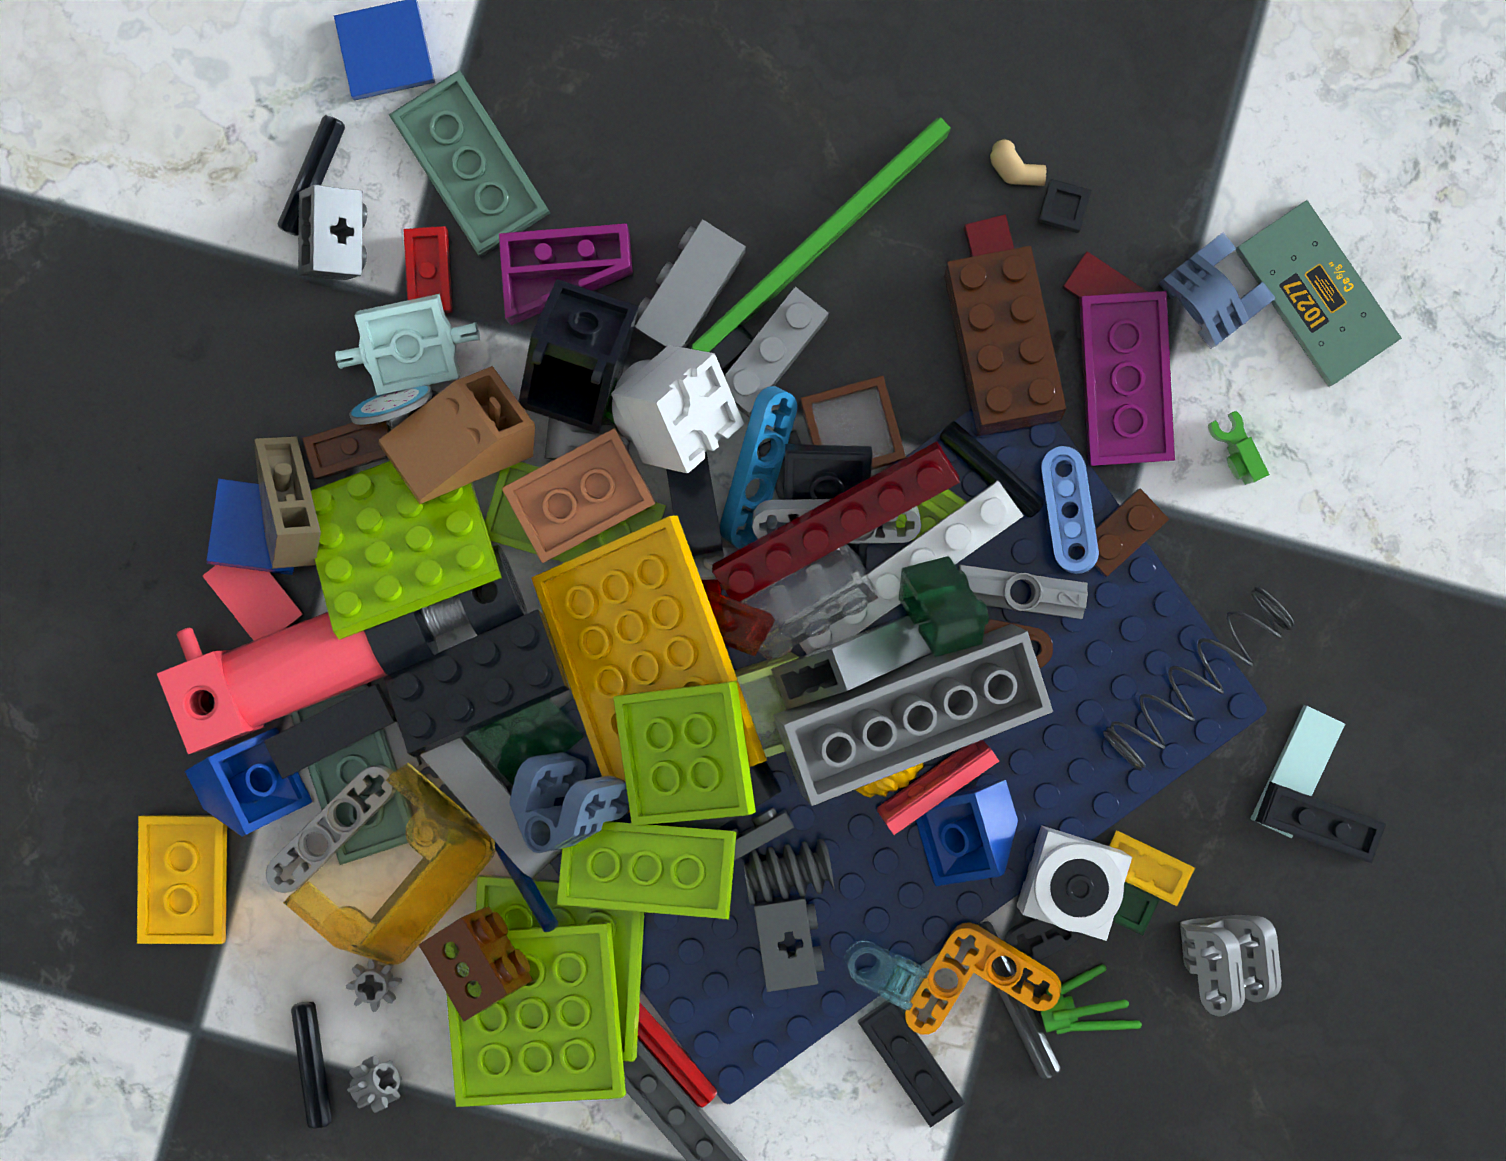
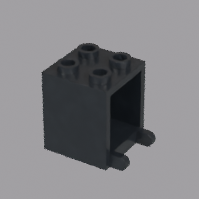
[518,279,639,434]

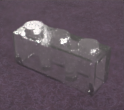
[734,544,878,661]

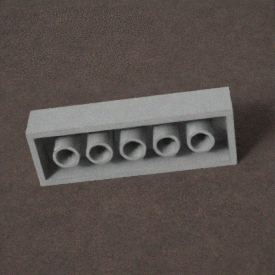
[773,624,1053,806]

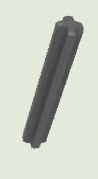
[972,921,1061,1079]

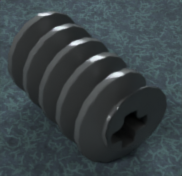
[743,839,835,905]

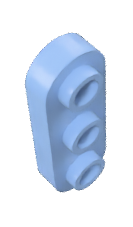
[1041,446,1099,574]

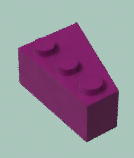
[499,223,633,325]

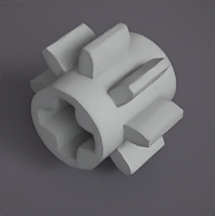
[346,956,402,1012]
[347,1055,402,1113]

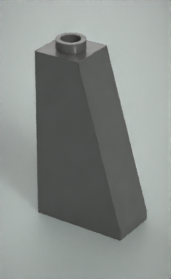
[771,608,943,710]

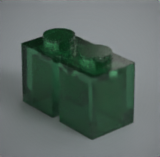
[899,556,989,657]

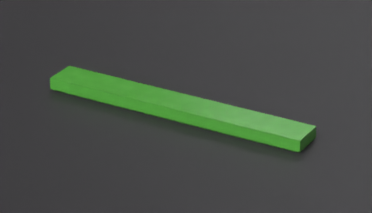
[692,117,951,352]

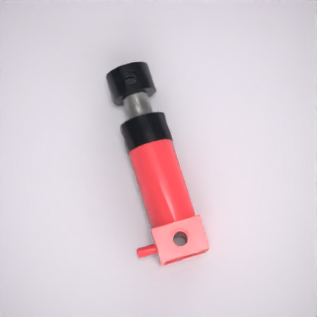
[157,545,528,754]

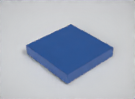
[334,0,435,101]
[207,479,294,575]

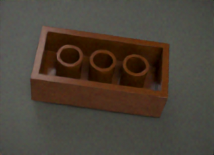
[944,246,1066,436]

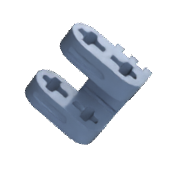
[1158,232,1275,349]
[509,752,629,853]

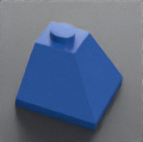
[185,727,313,836]
[916,780,1018,886]

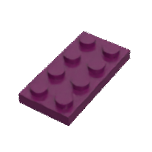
[1079,291,1175,466]

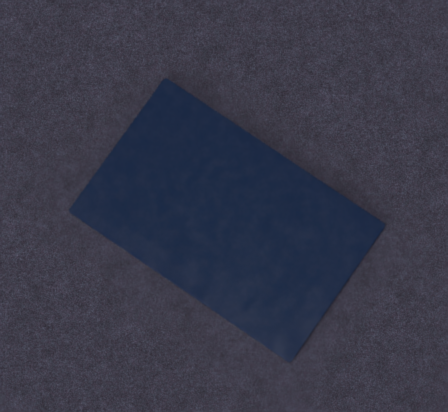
[492,408,1267,1104]

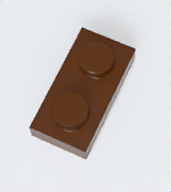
[302,421,391,479]
[1076,488,1169,577]

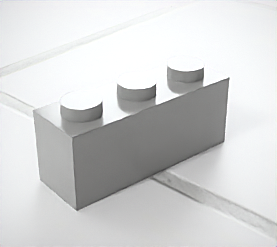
[635,219,746,349]
[724,286,829,418]

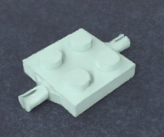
[335,294,480,395]

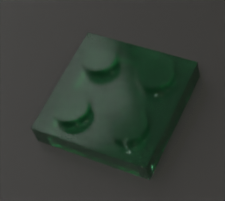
[465,698,584,785]

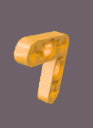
[905,923,1061,1035]

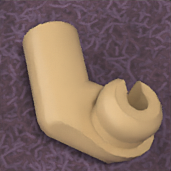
[990,139,1046,186]

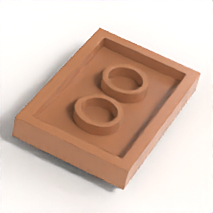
[502,428,656,564]

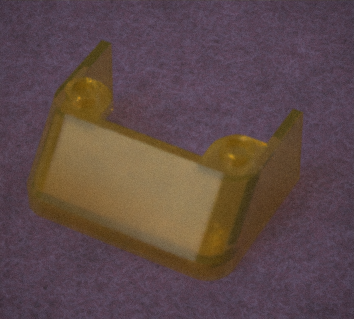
[283,763,496,965]

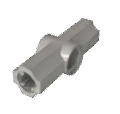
[954,565,1088,619]

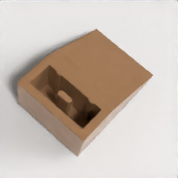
[379,366,535,504]

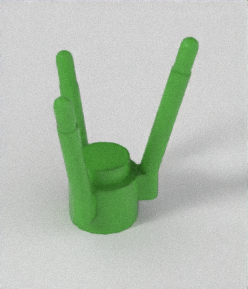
[1040,964,1142,1035]

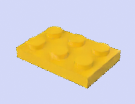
[137,815,227,944]

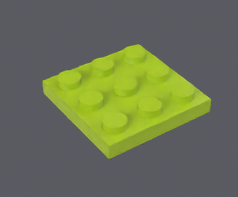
[613,681,756,826]

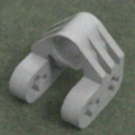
[1180,915,1282,1016]

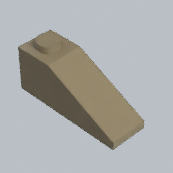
[254,437,321,569]

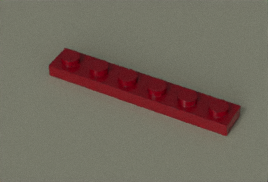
[712,441,960,604]

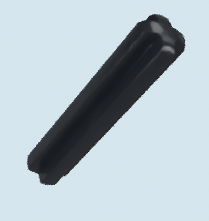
[277,115,345,236]
[939,421,1045,518]
[291,1002,332,1129]

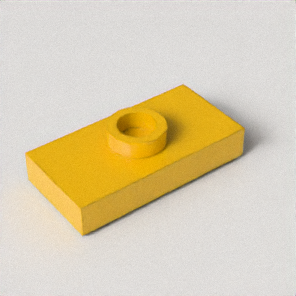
[1109,830,1195,906]

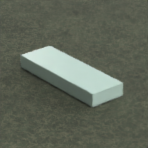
[1250,705,1345,838]

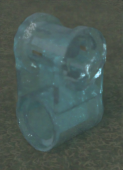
[844,940,930,1010]

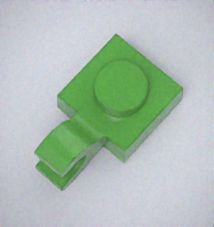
[1208,411,1270,485]

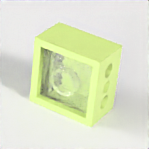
[734,652,799,758]

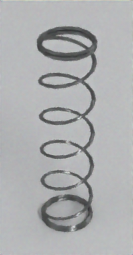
[1103,587,1294,771]

